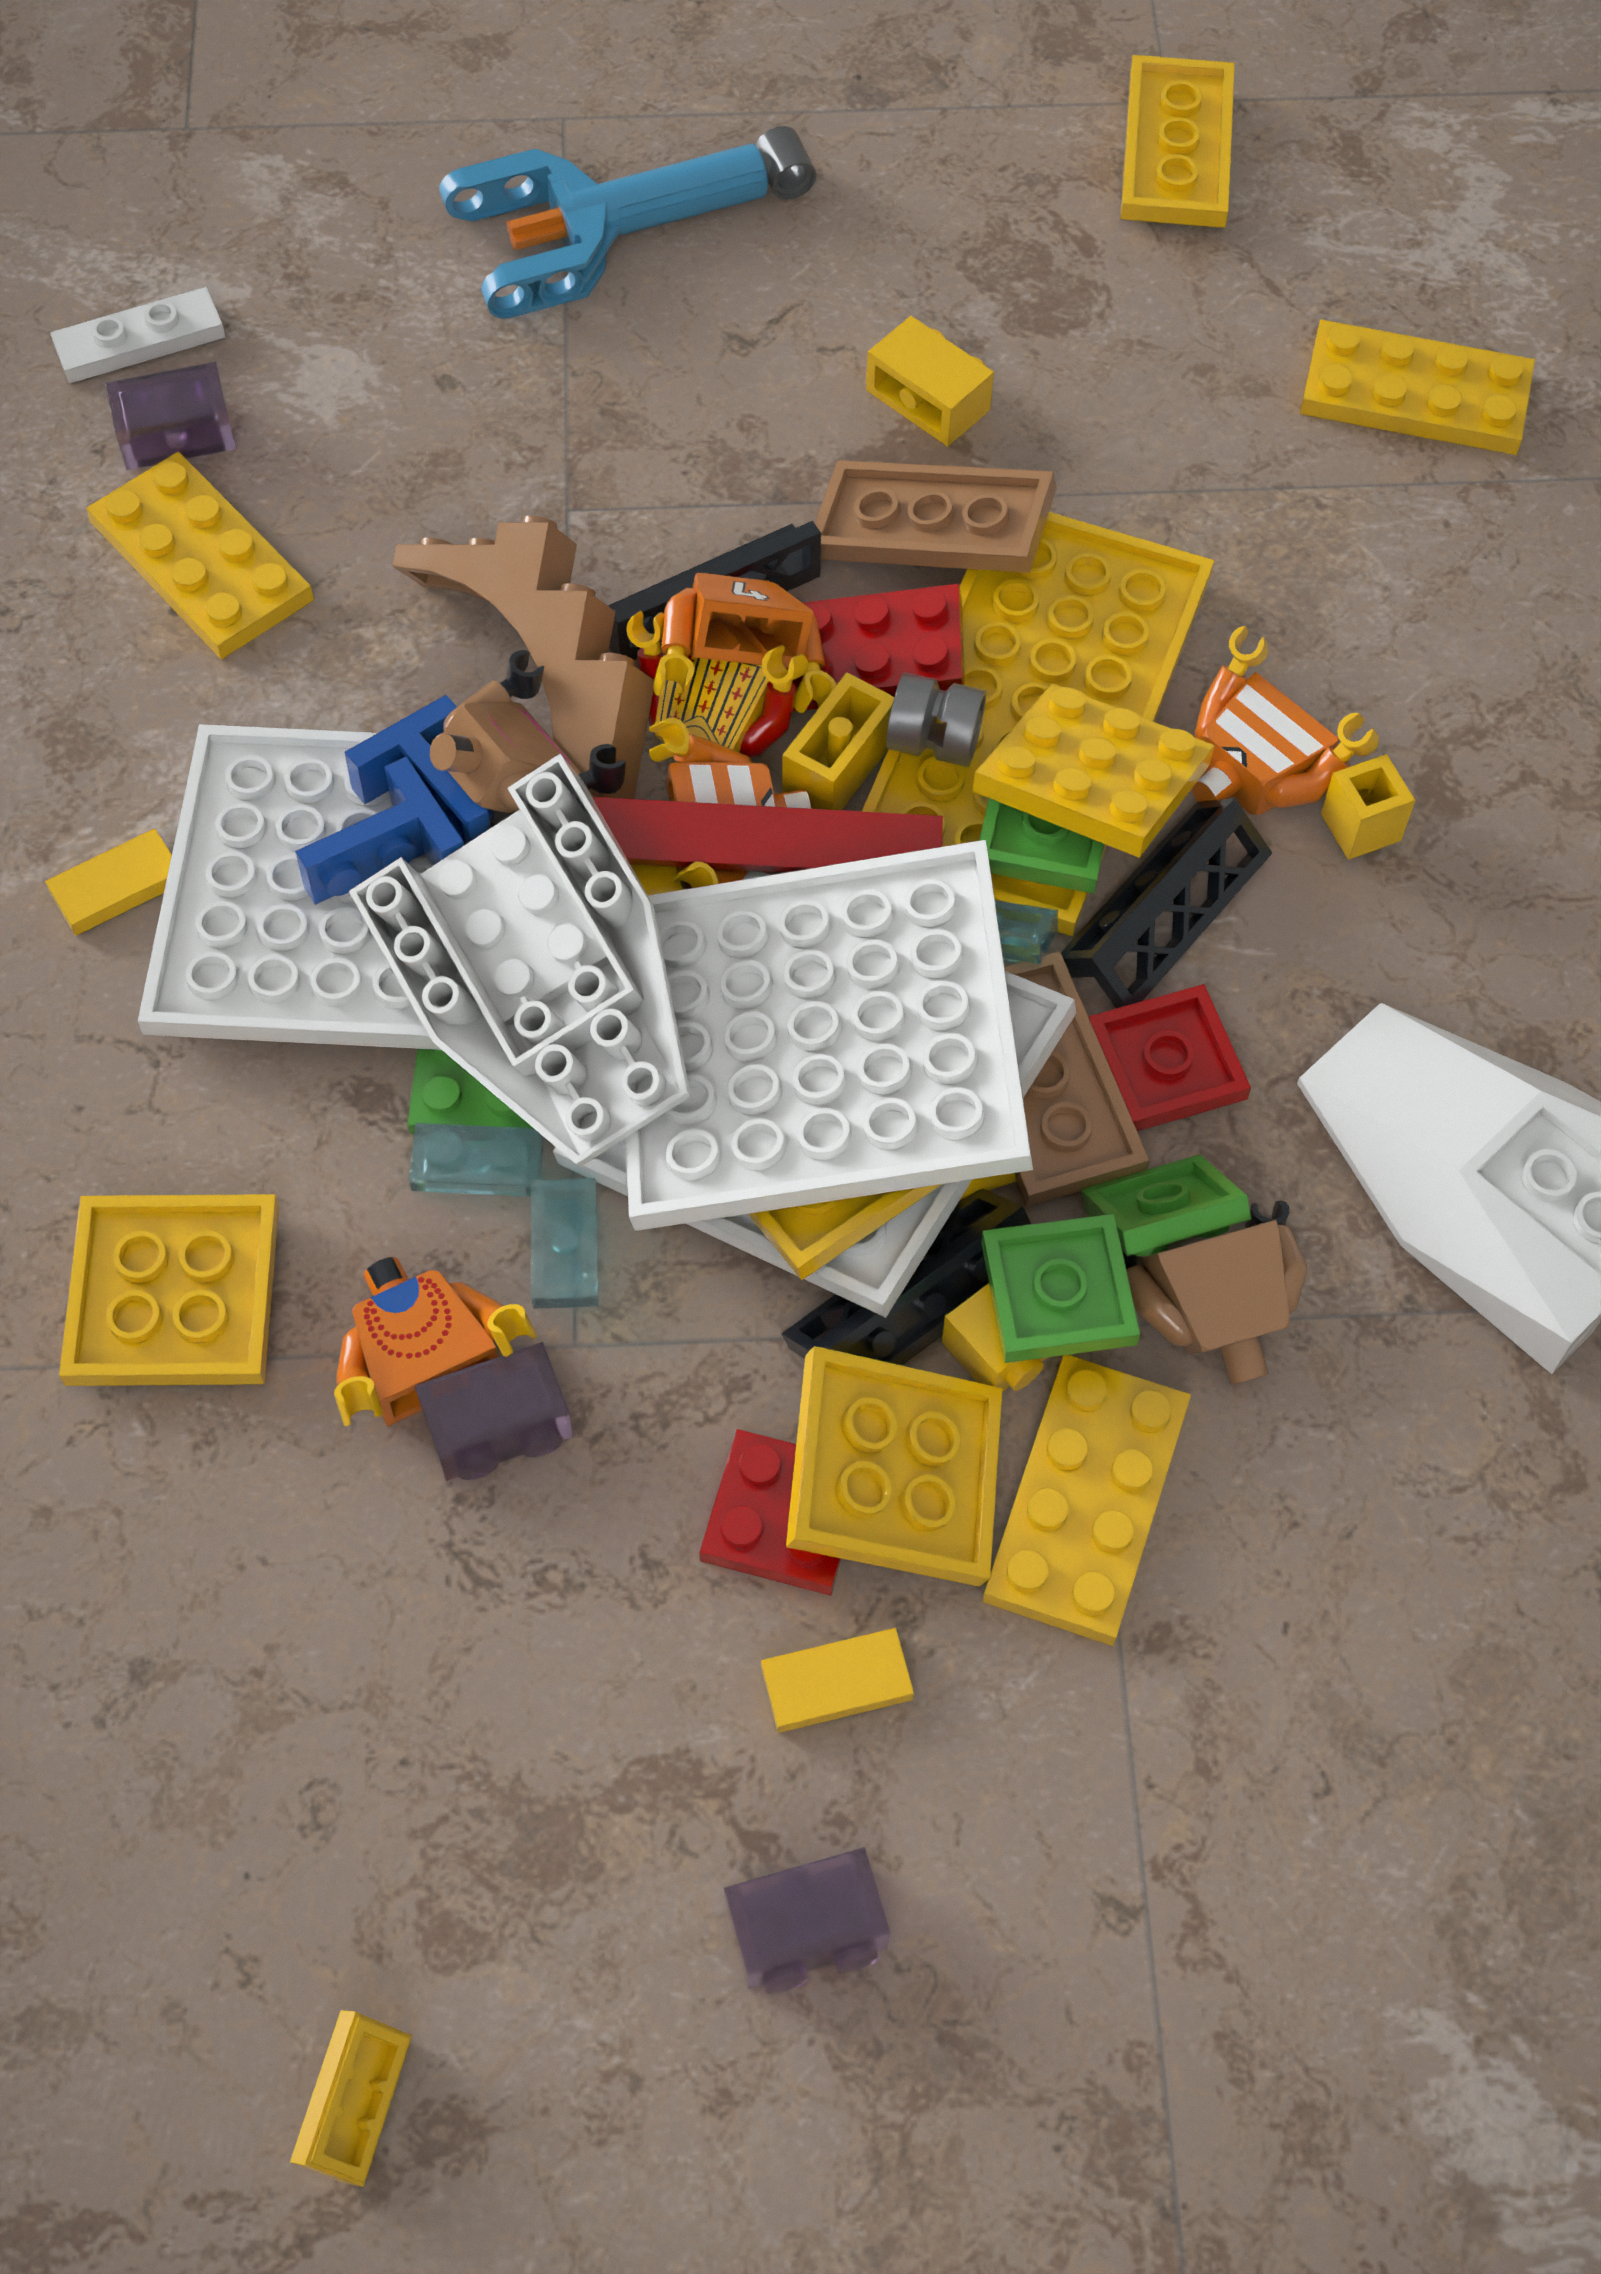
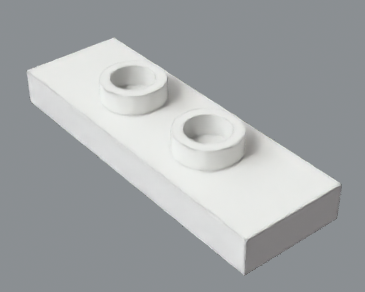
[50,287,226,384]

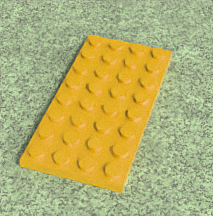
[862,512,1215,937]

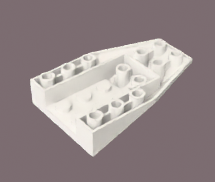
[349,754,691,1167]
[1297,1003,1601,1374]

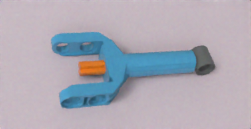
[439,126,817,319]

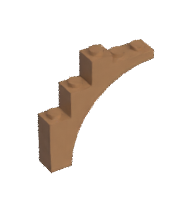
[392,516,654,799]

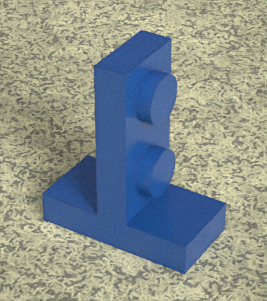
[344,695,494,845]
[295,757,464,905]

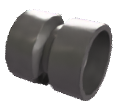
[886,672,987,767]

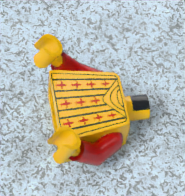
[626,611,808,759]

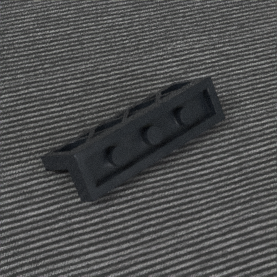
[608,521,821,661]
[1061,798,1272,1008]
[781,1188,1031,1366]

